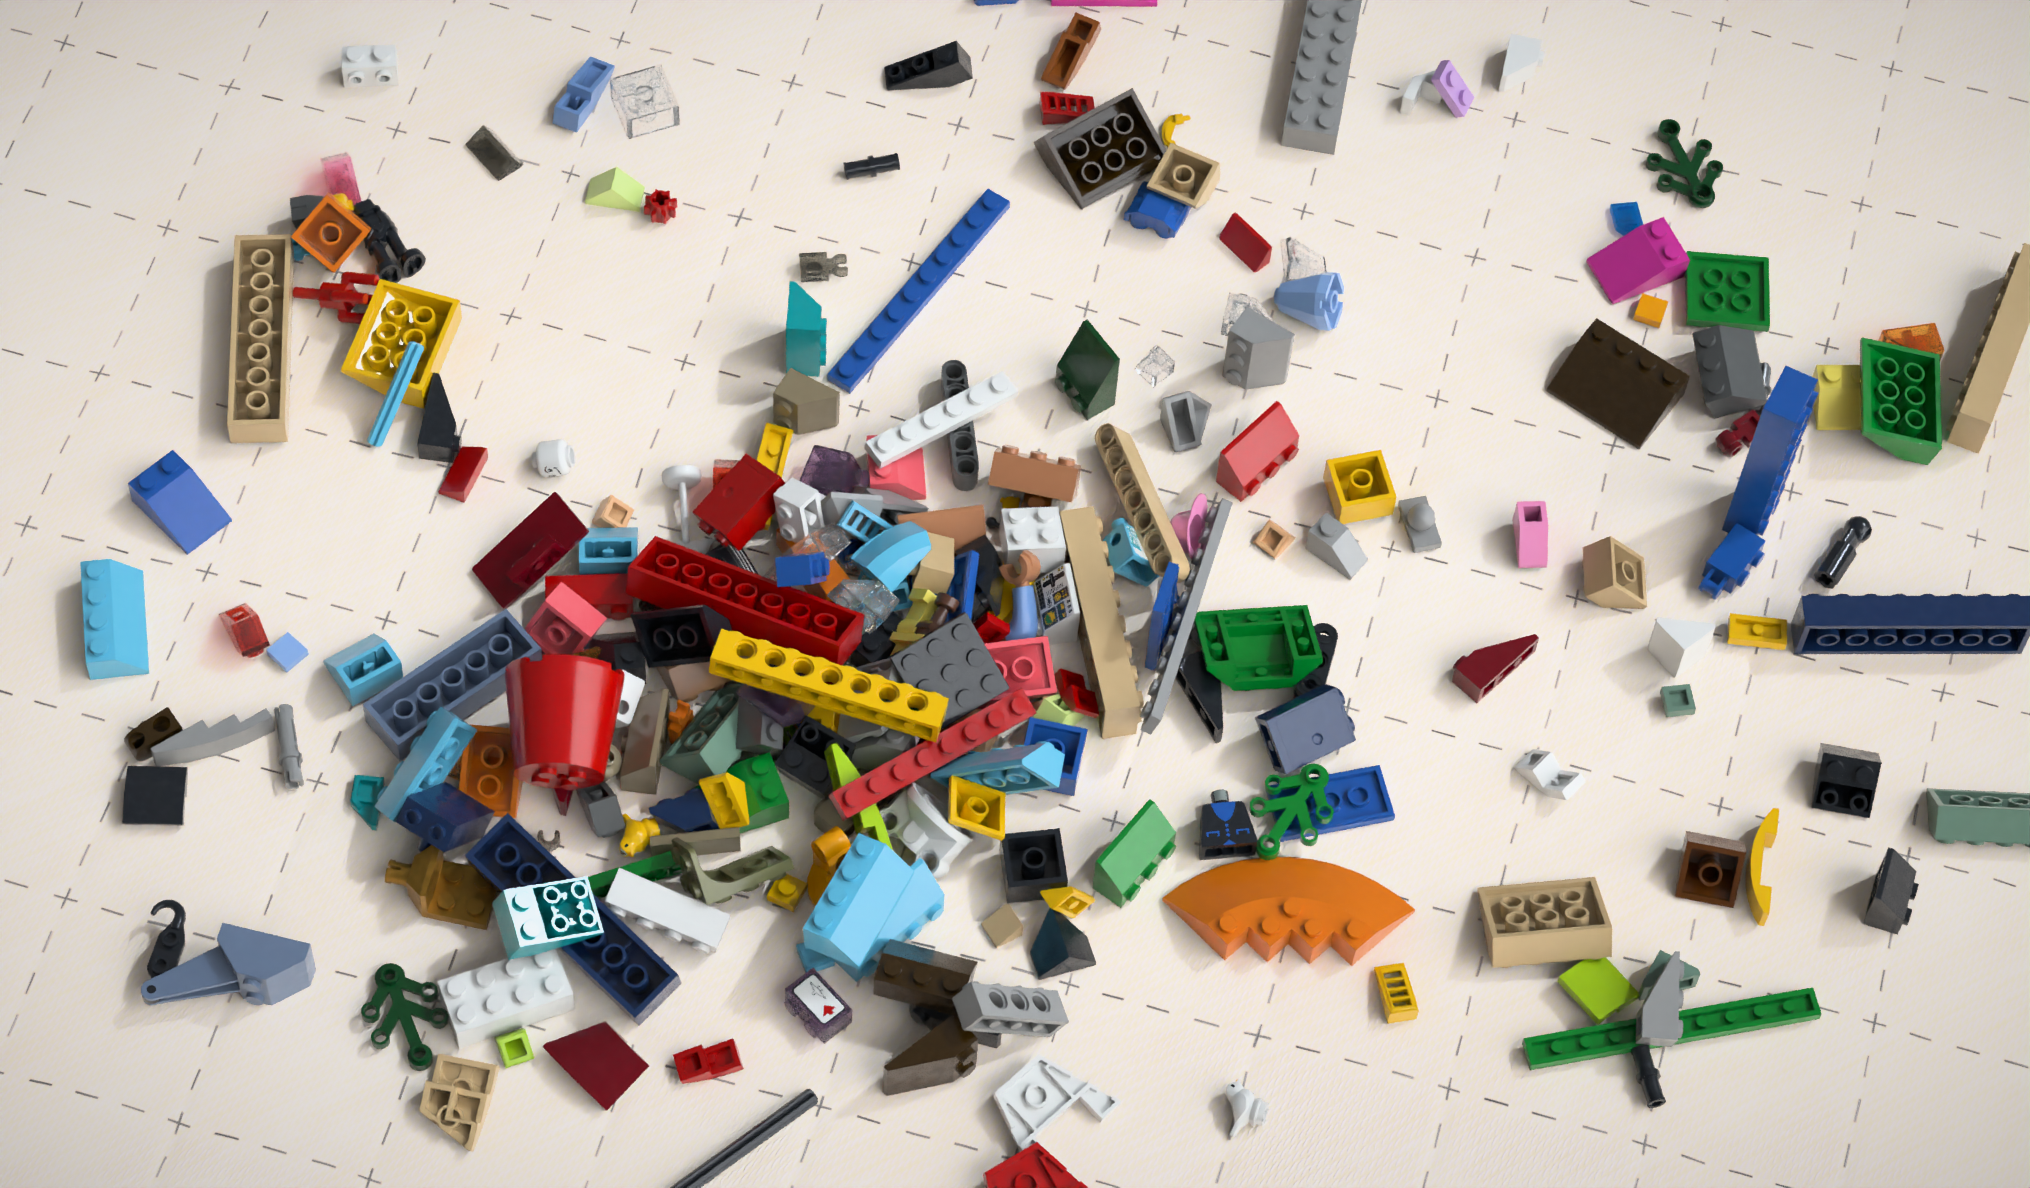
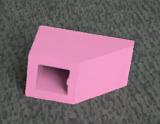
[1512,501,1548,568]

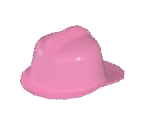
[1170,493,1208,560]

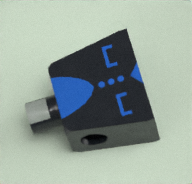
[1199,789,1258,860]

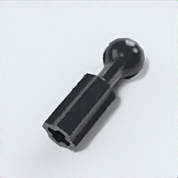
[1814,516,1872,589]

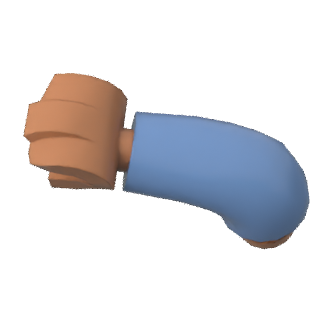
[999,550,1041,642]

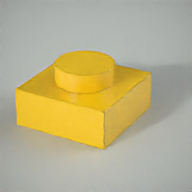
[767,873,807,912]

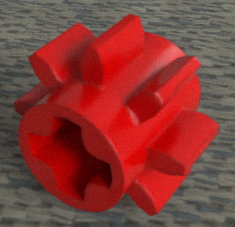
[644,189,678,224]

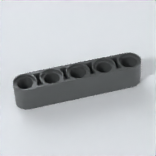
[941,360,979,492]

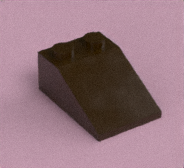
[882,1013,978,1096]

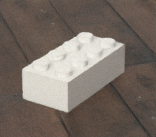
[437,949,575,1049]

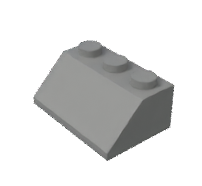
[1222,307,1295,390]

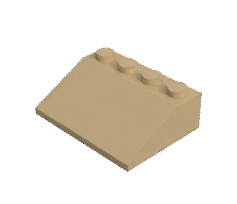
[1477,877,1612,968]

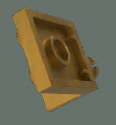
[385,845,498,930]

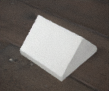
[1648,617,1715,678]

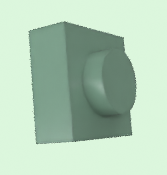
[1660,684,1696,718]

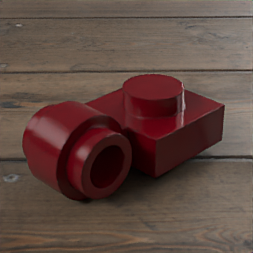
[1715,409,1760,457]

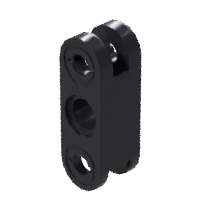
[1293,623,1338,699]

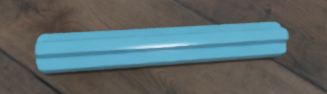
[367,341,424,447]

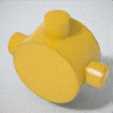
[1000,496,1021,513]

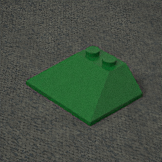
[1194,605,1323,691]

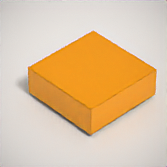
[1633,293,1668,328]

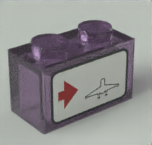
[784,968,852,1044]

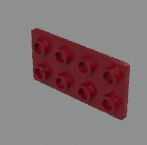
[472,492,589,609]

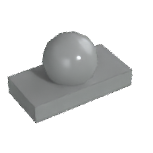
[1398,495,1442,553]

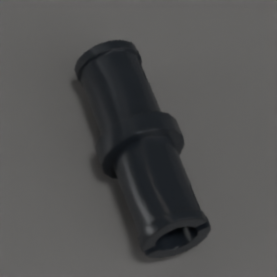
[843,153,900,180]
[1631,1045,1666,1108]

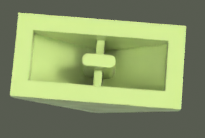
[585,167,645,212]

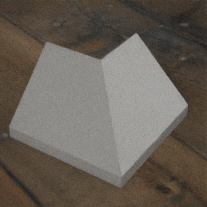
[820,492,883,548]

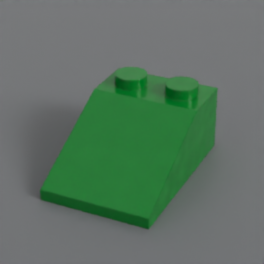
[690,752,789,834]

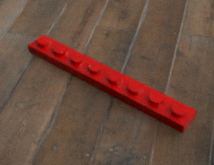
[828,688,1037,821]

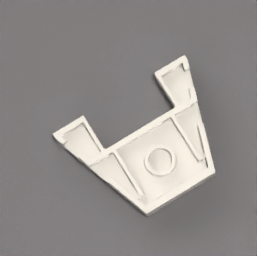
[993,1054,1122,1152]

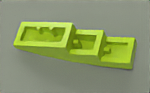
[824,743,893,850]

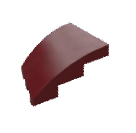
[542,1021,650,1111]

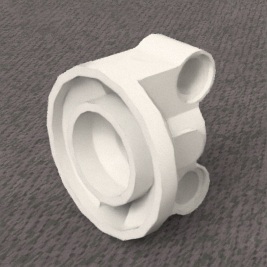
[880,782,973,878]

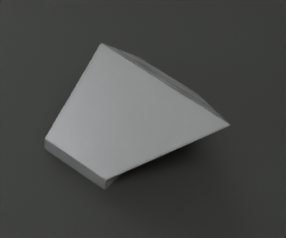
[1160,391,1212,452]

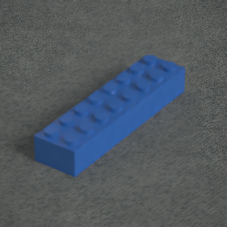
[1722,365,1819,536]

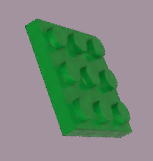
[1685,251,1770,332]

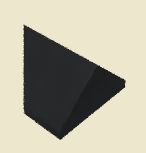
[1030,908,1096,980]

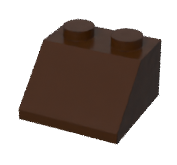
[1675,831,1746,908]

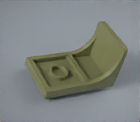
[670,837,795,905]

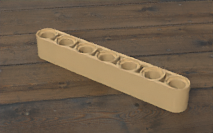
[1095,423,1190,583]

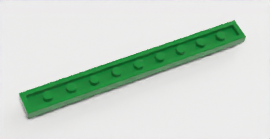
[1522,987,1822,1070]

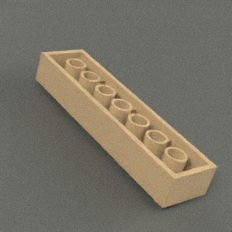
[227,234,294,443]
[1946,243,2030,454]
[1059,506,1144,739]

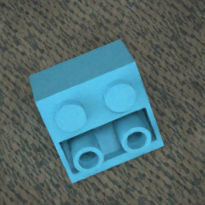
[579,527,638,575]
[323,633,403,707]

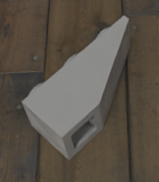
[1636,951,1684,1047]

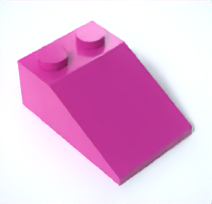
[1586,217,1690,305]

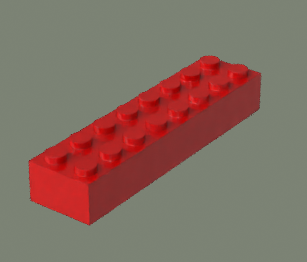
[626,536,865,665]

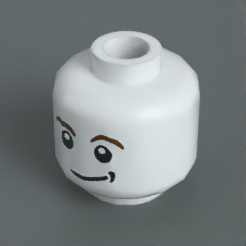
[531,439,576,477]

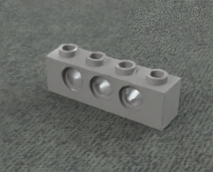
[952,981,1069,1037]

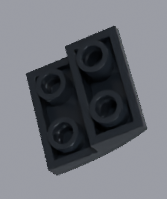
[122,766,188,826]

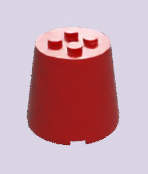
[505,654,625,790]

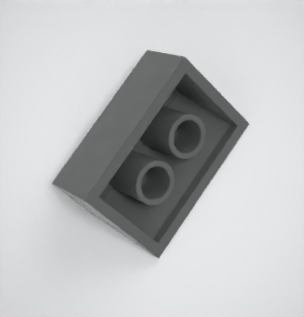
[1692,325,1768,419]

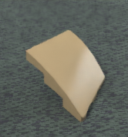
[419,1054,500,1152]

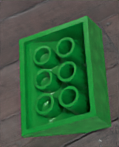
[1860,337,1942,465]

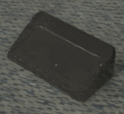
[465,125,524,181]

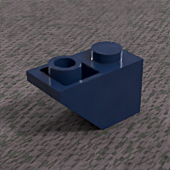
[648,788,720,833]

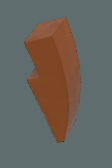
[1041,12,1102,90]

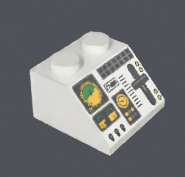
[1034,563,1080,645]

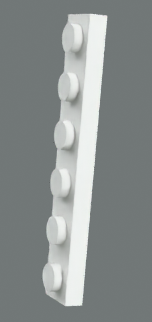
[864,371,1019,469]

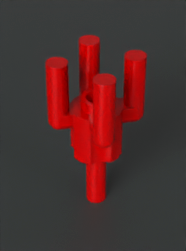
[293,272,379,324]

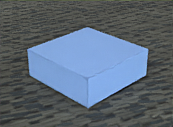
[266,632,309,672]

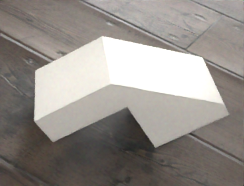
[1400,70,1442,116]
[1514,749,1586,800]

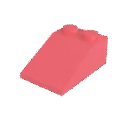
[978,636,1057,709]

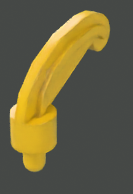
[1162,113,1191,147]

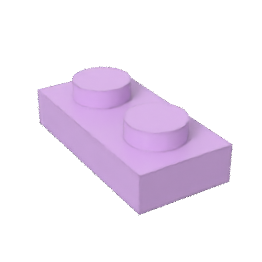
[1431,60,1475,118]

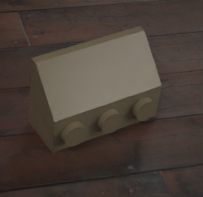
[616,689,670,795]

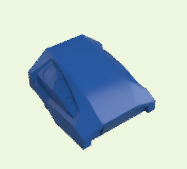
[1123,181,1192,239]

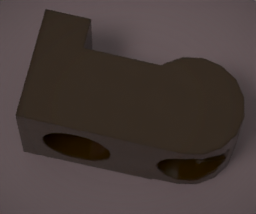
[124,707,183,761]

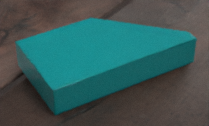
[350,775,385,831]

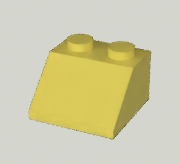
[1812,365,1861,430]

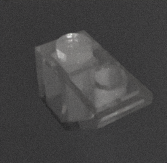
[827,579,900,634]

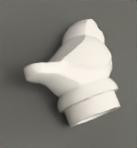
[1226,1079,1269,1137]

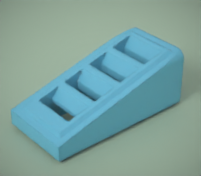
[837,500,893,543]

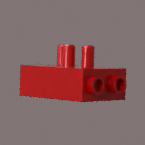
[692,453,785,551]

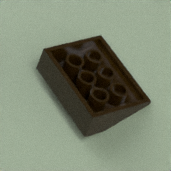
[1033,88,1166,209]
[1546,318,1690,450]

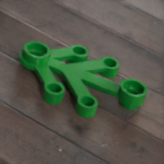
[1249,763,1334,860]

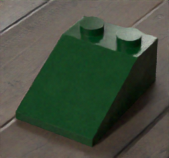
[1055,319,1120,420]

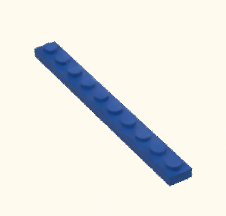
[827,188,1010,394]

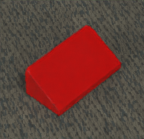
[1219,212,1272,272]
[438,446,488,503]

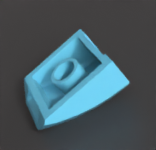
[850,521,931,592]

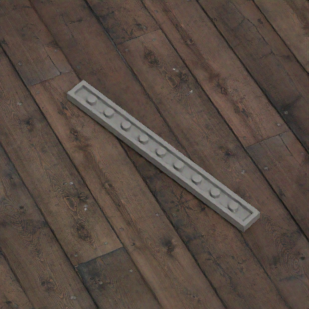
[1140,498,1233,735]

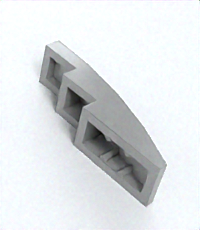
[150,708,275,766]

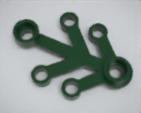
[1645,119,1723,208]
[361,963,448,1071]

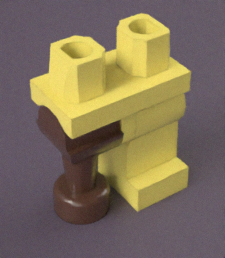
[890,588,959,656]

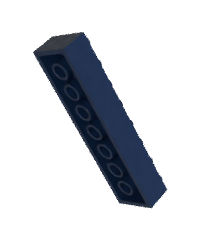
[1791,594,2030,654]
[464,813,682,1026]

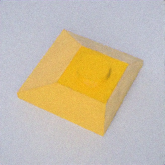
[948,775,1006,841]

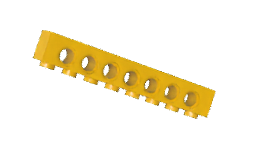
[709,629,949,742]

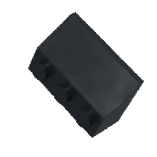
[630,605,733,668]

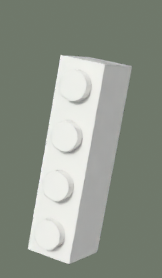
[604,868,731,954]

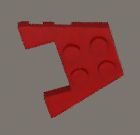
[983,1142,1088,1188]

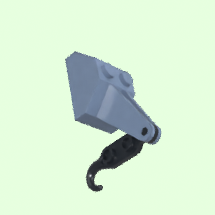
[141,900,316,1006]

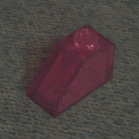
[320,152,361,212]

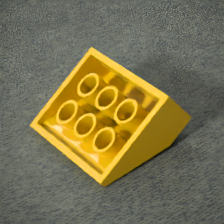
[341,279,462,409]

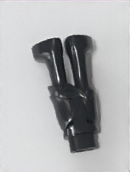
[353,199,426,283]

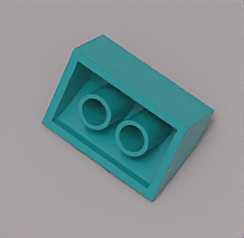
[786,281,827,377]

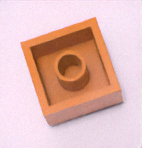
[291,192,372,273]

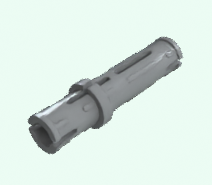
[274,704,304,789]

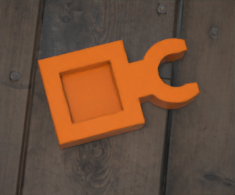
[667,699,694,744]

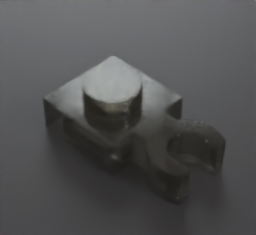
[799,252,848,282]

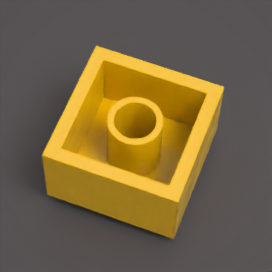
[1323,450,1397,524]

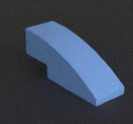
[552,56,615,133]

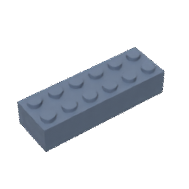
[363,609,542,762]

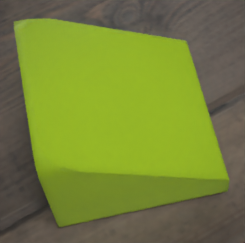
[494,1028,535,1068]

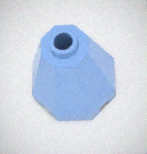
[1274,272,1344,331]

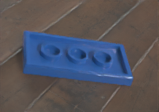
[1144,562,1179,670]
[1265,765,1395,842]

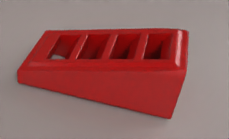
[1039,92,1095,125]

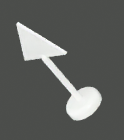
[662,465,715,554]

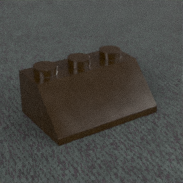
[873,939,978,1017]

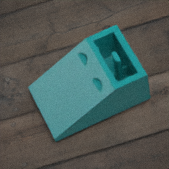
[492,876,604,960]

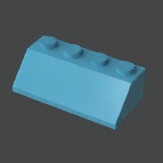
[80,559,150,680]
[374,706,477,822]
[930,741,1065,795]
[803,833,914,969]
[834,858,945,982]

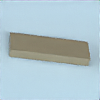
[650,827,741,857]

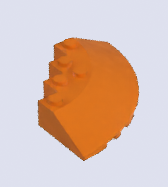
[1162,857,1415,966]

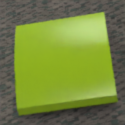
[1557,957,1639,1025]

